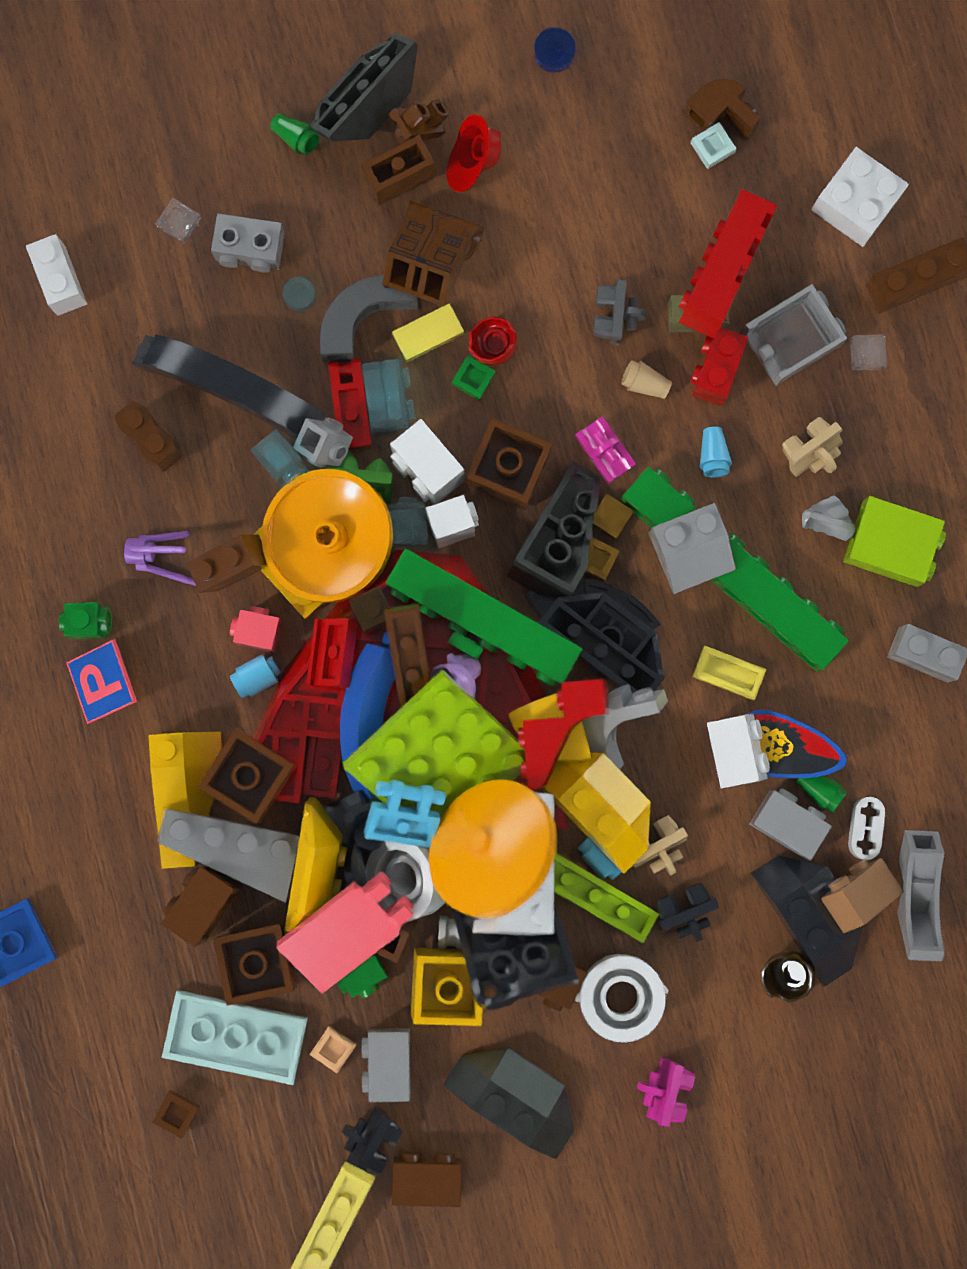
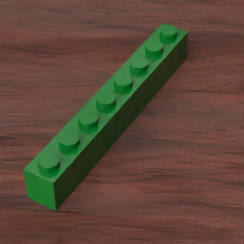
[620,466,849,672]

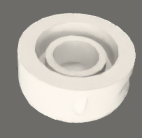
[366,841,445,922]
[575,954,669,1042]

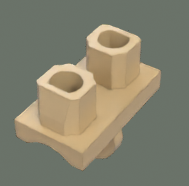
[782,417,843,477]
[633,815,688,876]

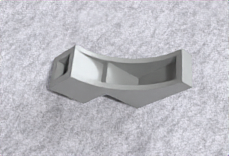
[897,830,945,961]

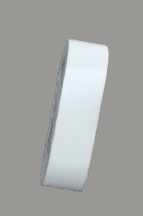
[848,797,885,860]

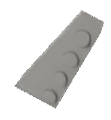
[157,808,300,903]

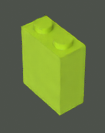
[843,496,946,587]

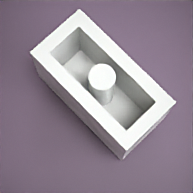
[26,234,87,316]
[426,495,479,549]
[707,714,770,788]

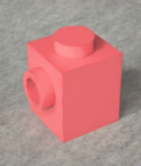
[230,606,283,653]

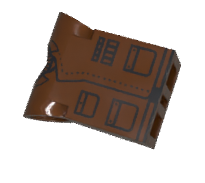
[382,200,484,307]

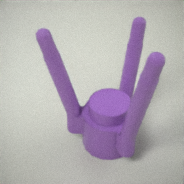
[124,531,196,586]

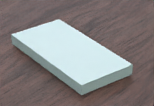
[162,990,308,1085]

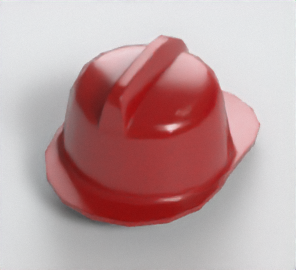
[446,114,501,192]

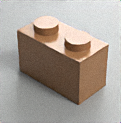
[821,858,904,933]

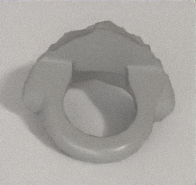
[802,495,856,541]

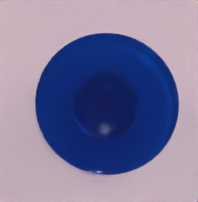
[534,27,576,73]

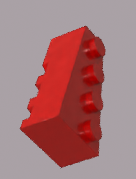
[678,189,778,339]

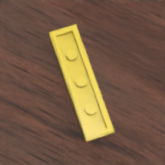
[290,1161,375,1269]

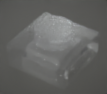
[155,198,202,244]
[850,334,887,370]

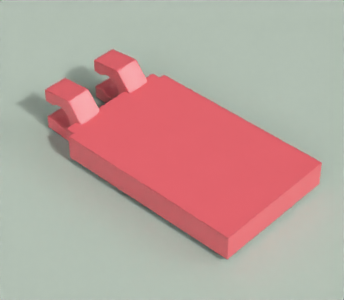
[276,872,414,993]

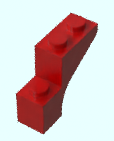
[518,679,609,790]

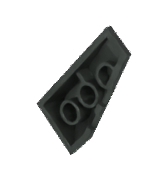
[507,461,601,596]

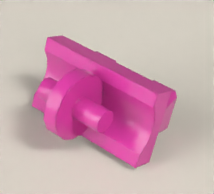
[575,416,636,484]
[637,1057,696,1127]

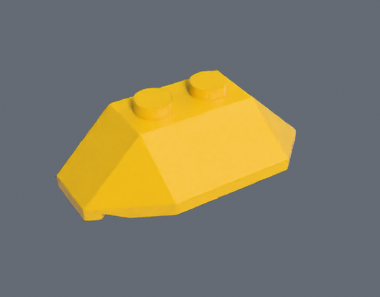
[541,753,650,874]
[284,797,348,935]

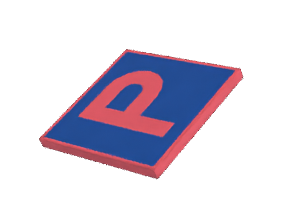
[66,639,137,724]

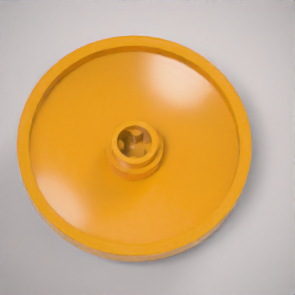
[262,469,393,603]
[429,780,556,918]

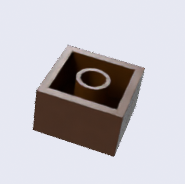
[466,418,553,510]
[198,729,297,824]
[161,865,243,947]
[213,921,297,1006]

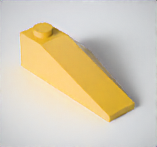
[149,732,222,869]

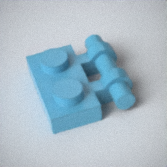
[364,780,446,848]

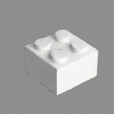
[811,147,909,247]
[390,419,465,505]

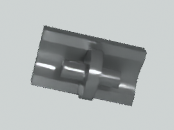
[593,280,647,346]

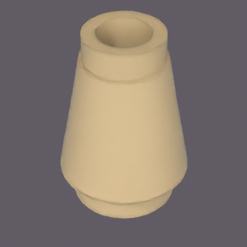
[621,360,672,399]

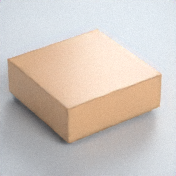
[309,1025,357,1073]

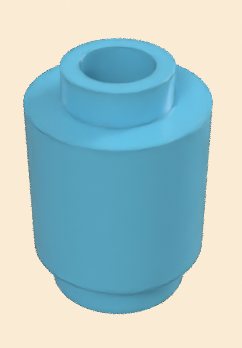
[230,654,282,699]
[577,838,621,880]

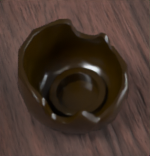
[761,950,815,1003]

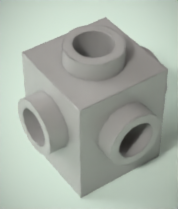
[293,418,353,468]

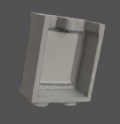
[742,284,847,386]

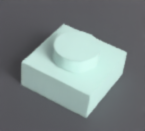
[691,122,736,169]

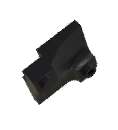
[452,903,578,1010]

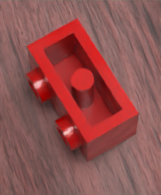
[690,327,748,406]

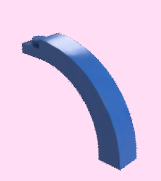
[340,631,395,803]

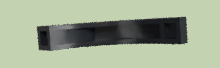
[132,334,325,439]

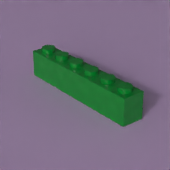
[385,548,583,687]

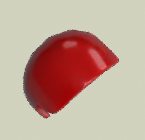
[468,316,517,366]

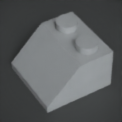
[648,503,736,595]

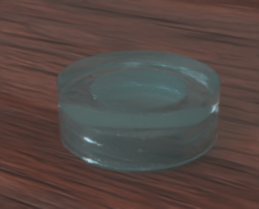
[283,277,316,311]

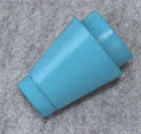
[700,427,732,477]

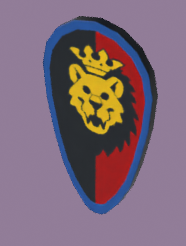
[744,710,848,778]

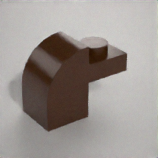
[683,79,760,139]

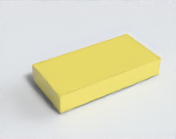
[392,303,464,363]
[692,646,766,700]

